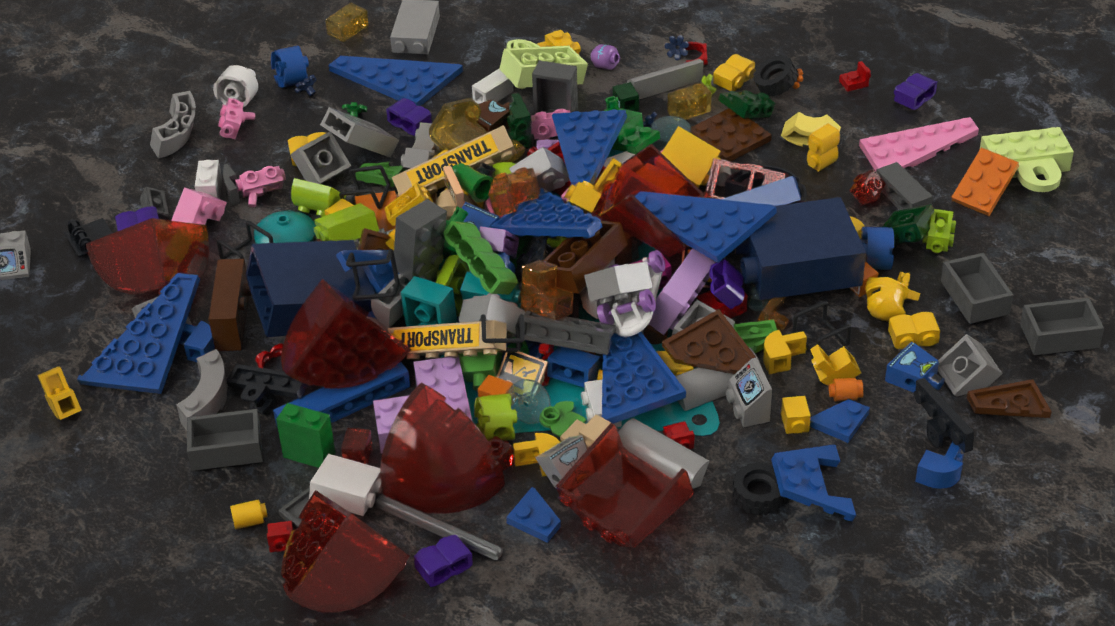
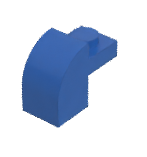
[179,321,215,362]
[915,441,964,489]

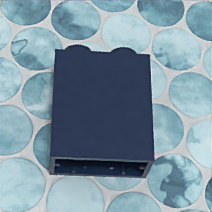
[732,197,866,300]
[246,240,376,337]

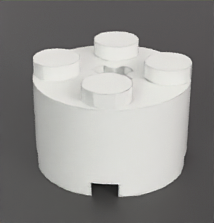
[213,65,258,107]

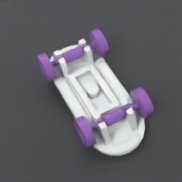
[597,250,665,337]

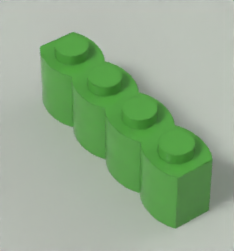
[443,221,518,295]

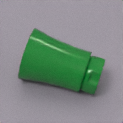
[452,163,495,203]

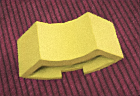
[781,112,841,147]

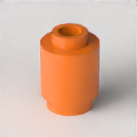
[829,378,864,402]

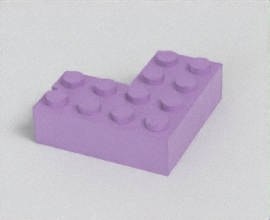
[373,355,474,453]

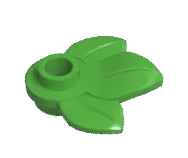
[539,401,586,437]

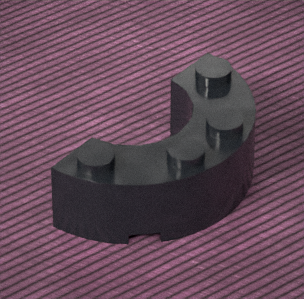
[724,165,807,204]

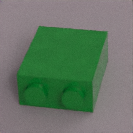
[276,403,336,468]

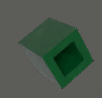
[612,82,639,111]

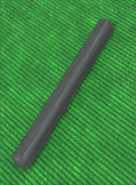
[375,495,503,561]

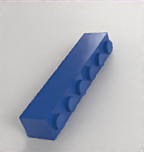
[273,355,410,428]

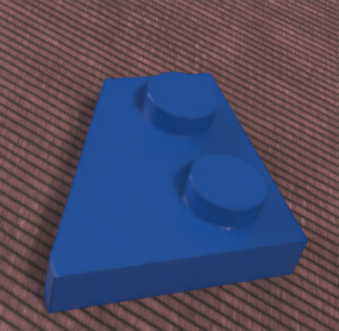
[810,399,870,443]
[506,487,561,543]

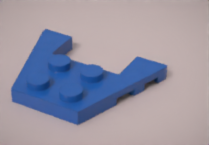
[336,250,399,331]
[771,445,856,521]

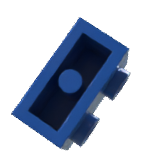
[547,346,601,388]

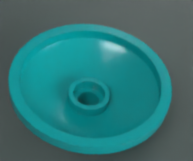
[254,210,316,244]

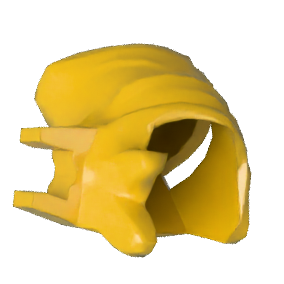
[866,272,921,321]

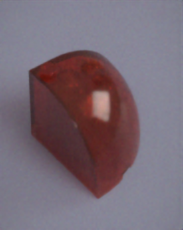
[86,218,209,295]
[281,279,412,388]
[380,382,505,514]
[281,490,410,612]

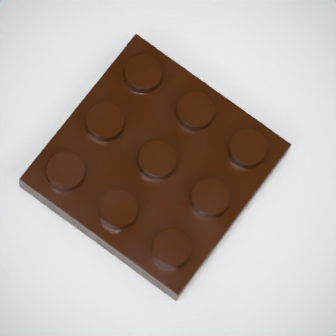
[688,108,772,162]

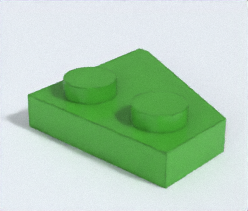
[356,162,406,187]
[733,320,777,353]

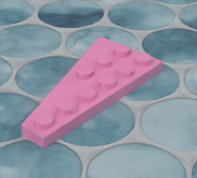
[859,117,979,171]

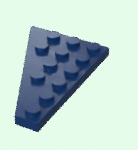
[329,56,463,106]
[552,109,627,185]
[489,188,603,239]
[626,191,777,263]
[77,273,200,394]
[602,332,686,424]

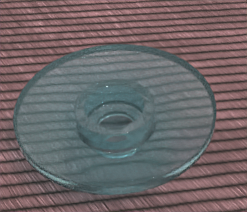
[651,116,691,142]
[508,379,551,424]

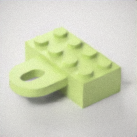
[499,39,588,89]
[980,127,1074,192]

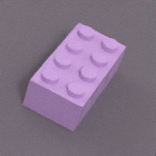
[648,248,715,335]

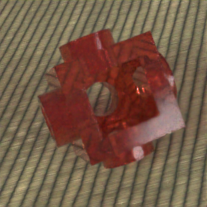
[849,169,885,205]

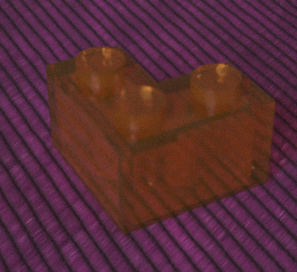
[488,167,541,216]
[521,260,574,320]

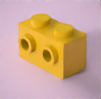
[564,181,601,214]

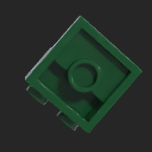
[718,90,775,119]
[507,93,532,150]
[882,204,934,246]

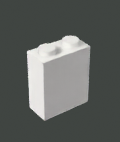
[309,454,384,516]

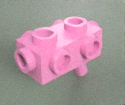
[218,98,255,139]
[531,109,570,140]
[235,166,286,207]

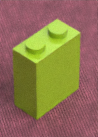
[314,203,379,241]

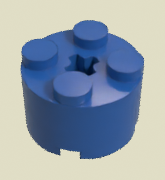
[271,46,309,88]
[861,227,894,270]

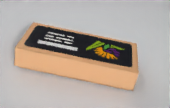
[443,165,465,208]

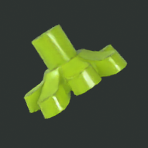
[695,73,716,96]

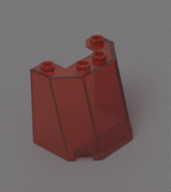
[592,144,704,257]
[555,423,694,548]

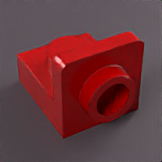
[839,61,871,92]
[663,421,695,449]
[267,521,295,552]

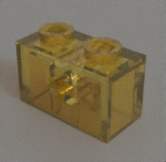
[326,3,369,42]
[668,82,712,122]

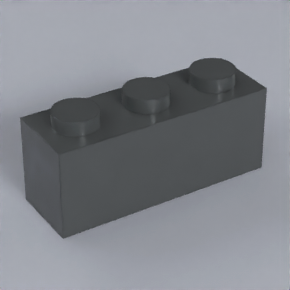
[875,162,933,210]

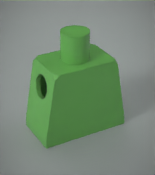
[458,352,503,391]

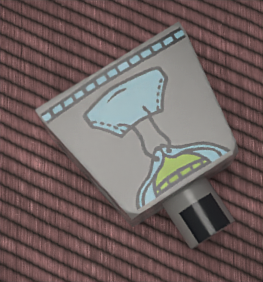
[535,435,593,497]

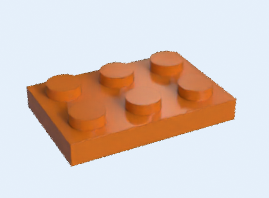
[951,147,1019,216]

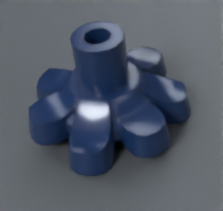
[664,35,689,60]
[295,75,317,97]
[643,112,658,130]

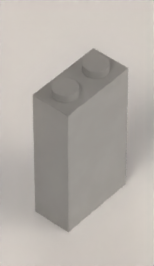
[390,0,440,54]
[320,107,399,158]

